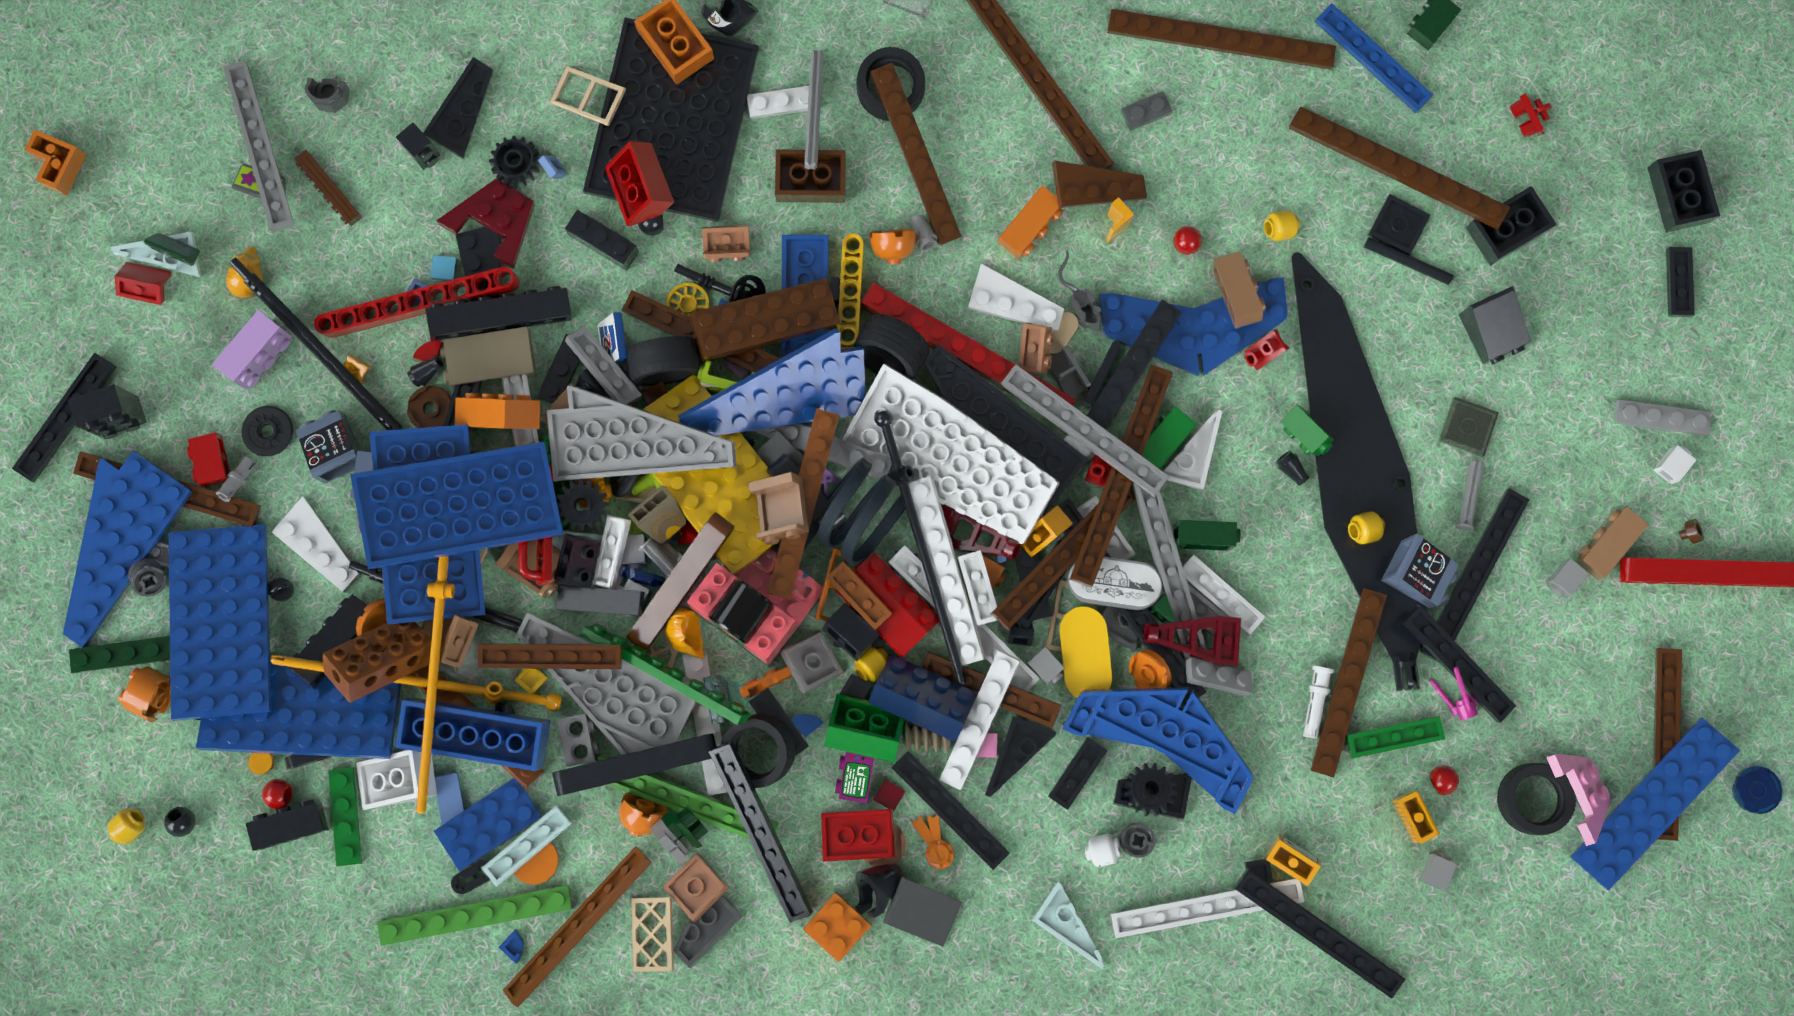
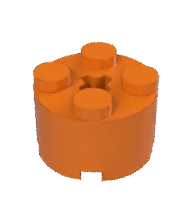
[118,666,171,722]

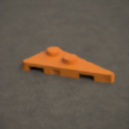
[739,666,793,700]

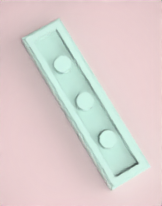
[481,805,573,887]

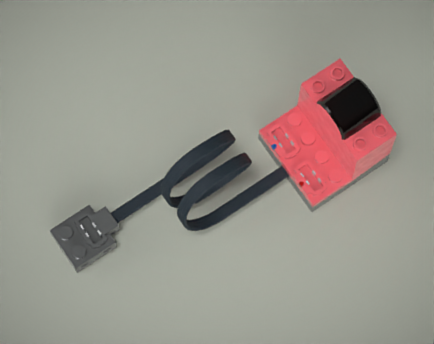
[687,458,912,667]

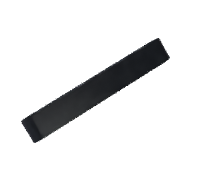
[552,733,717,796]

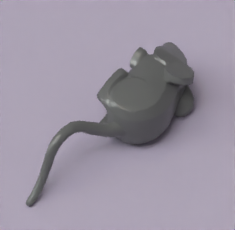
[1058,250,1101,331]

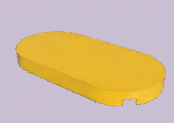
[1059,606,1113,698]

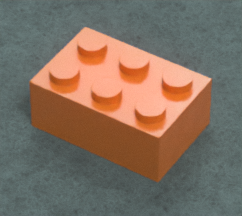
[634,0,714,84]
[455,393,540,429]

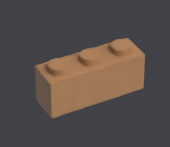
[1213,252,1266,329]
[1576,506,1649,580]

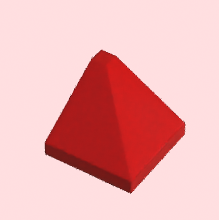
[677,520,699,545]

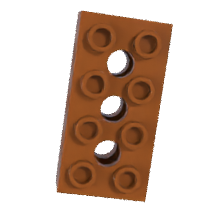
[323,622,431,703]

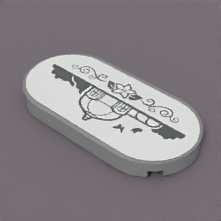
[1067,557,1162,610]

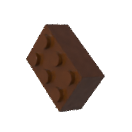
[775,149,846,203]

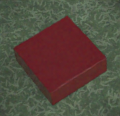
[873,779,906,812]

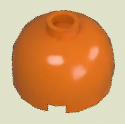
[869,229,916,264]
[618,792,668,837]

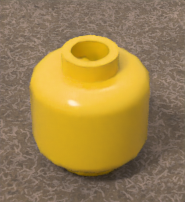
[1264,210,1300,242]
[1348,511,1385,544]
[854,647,889,681]
[107,808,145,844]

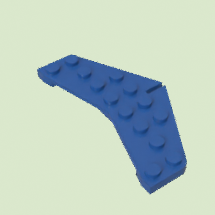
[1099,277,1288,377]
[1062,687,1253,814]

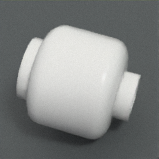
[1085,833,1122,867]

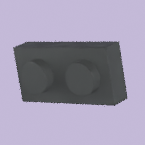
[1121,91,1173,131]

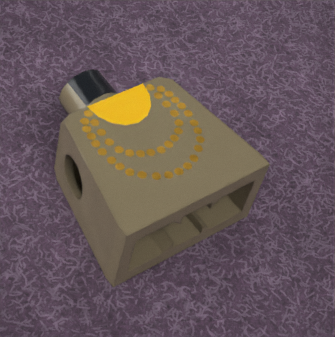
[628,485,686,543]

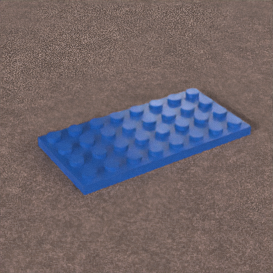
[369,424,486,624]
[350,442,563,570]
[169,524,272,721]
[196,658,401,759]

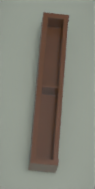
[294,149,362,226]

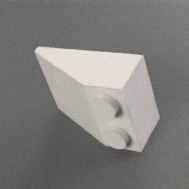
[356,750,437,810]

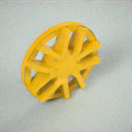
[666,283,710,316]

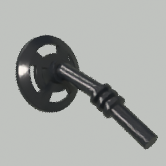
[674,264,766,302]

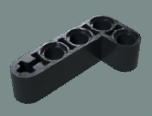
[766,453,847,536]

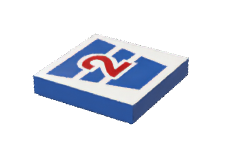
[597,312,627,365]

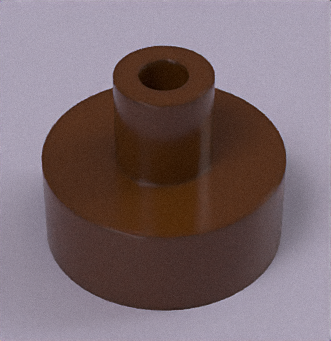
[1679,519,1704,544]

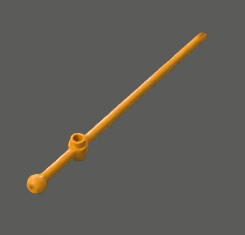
[416,555,455,814]
[270,655,562,711]

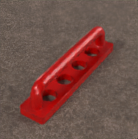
[518,466,553,586]

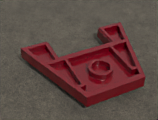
[436,179,535,269]

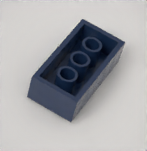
[868,654,978,743]

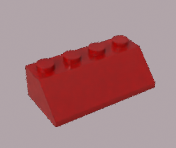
[835,552,939,658]

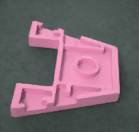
[1546,754,1611,846]

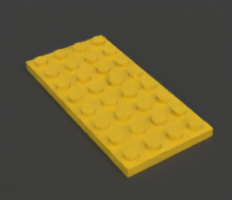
[643,375,781,575]

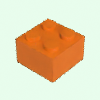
[803,892,871,962]

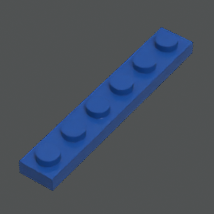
[1315,3,1433,113]

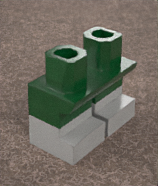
[650,807,708,865]

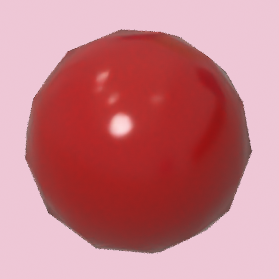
[1173,226,1202,255]
[1429,765,1459,795]
[262,779,293,809]

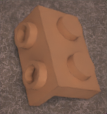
[702,225,750,262]
[1018,324,1054,373]

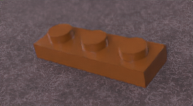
[826,561,893,630]

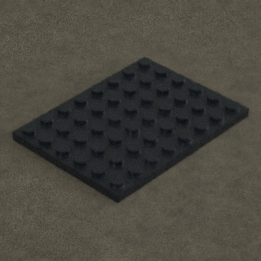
[583,17,759,222]

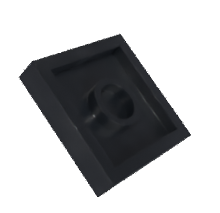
[1368,194,1431,255]

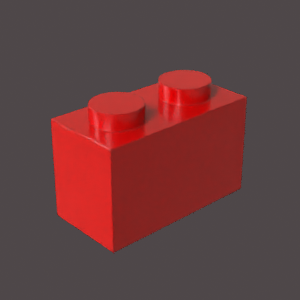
[187,432,230,487]

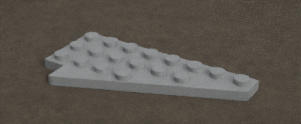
[547,386,737,481]
[517,613,696,755]

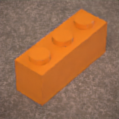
[998,185,1063,260]

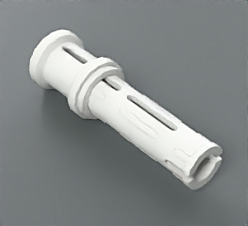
[1302,666,1334,739]

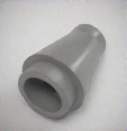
[911,215,937,251]

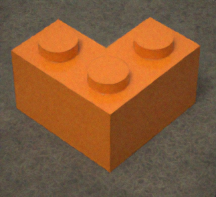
[24,129,87,196]

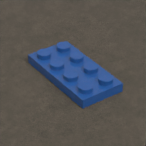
[434,778,542,871]

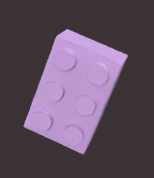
[212,310,292,390]

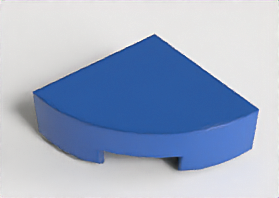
[791,714,824,738]
[498,929,524,964]

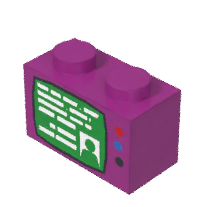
[835,752,874,803]

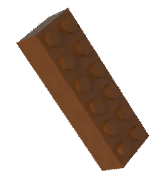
[689,278,840,363]

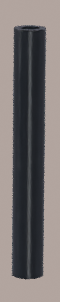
[1364,237,1454,285]

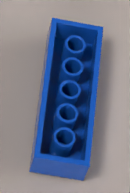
[395,697,550,771]

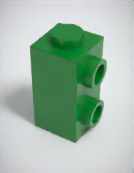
[1280,404,1335,456]

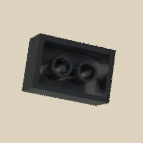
[1647,150,1721,233]
[1466,186,1557,266]
[68,384,147,439]

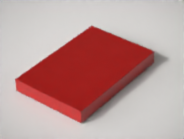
[821,809,895,862]

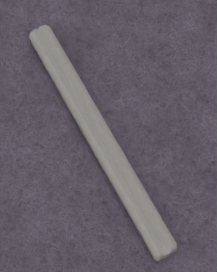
[805,50,823,170]

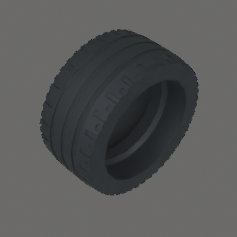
[856,47,925,121]
[854,314,929,380]
[627,336,700,386]
[721,714,796,788]
[1497,763,1576,835]

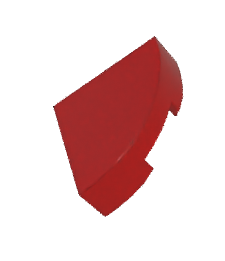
[413,341,443,361]

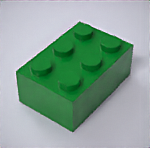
[824,694,904,762]

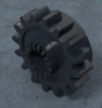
[489,135,540,188]
[557,479,609,532]
[1124,763,1177,817]

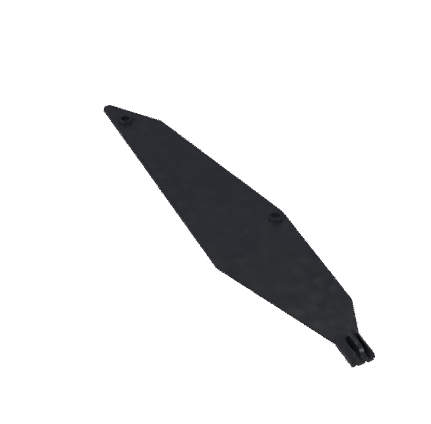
[1291,252,1427,691]

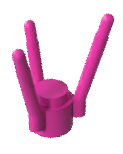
[1430,667,1478,720]

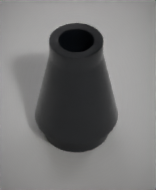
[407,356,444,387]
[1276,450,1309,486]

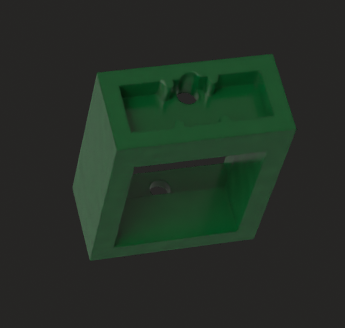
[1173,520,1241,551]

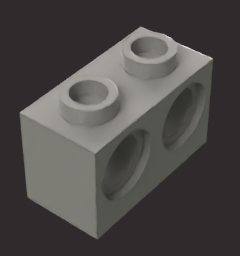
[557,714,600,767]

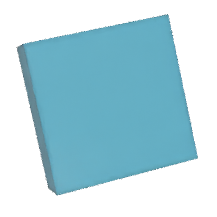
[430,255,458,281]

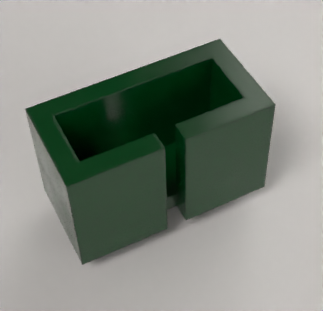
[1407,0,1462,51]

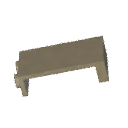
[441,327,537,389]

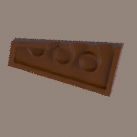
[1052,161,1147,208]

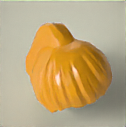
[226,247,263,299]
[665,608,706,659]

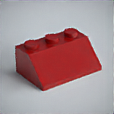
[605,141,674,226]

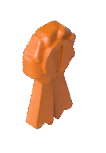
[911,815,955,870]

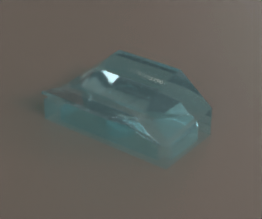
[703,675,744,725]

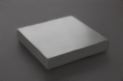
[780,631,844,694]

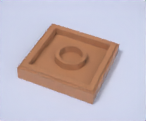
[662,853,730,922]

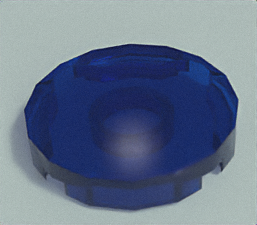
[619,566,666,588]
[1732,766,1783,814]

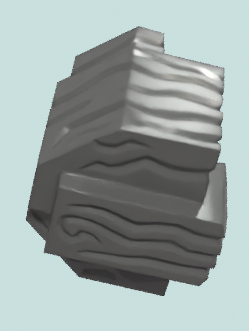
[304,78,350,113]

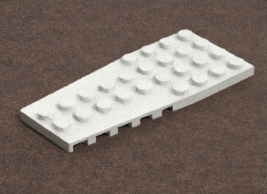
[842,364,1059,544]

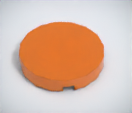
[356,599,387,636]
[1129,650,1171,688]
[514,842,559,884]

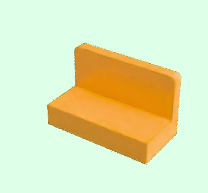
[1106,198,1134,244]

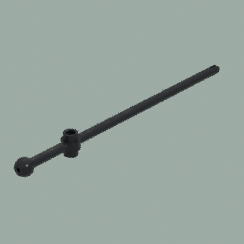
[874,410,967,686]

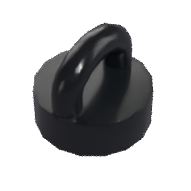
[268,578,294,602]

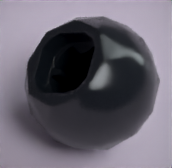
[638,215,664,236]
[164,807,196,837]

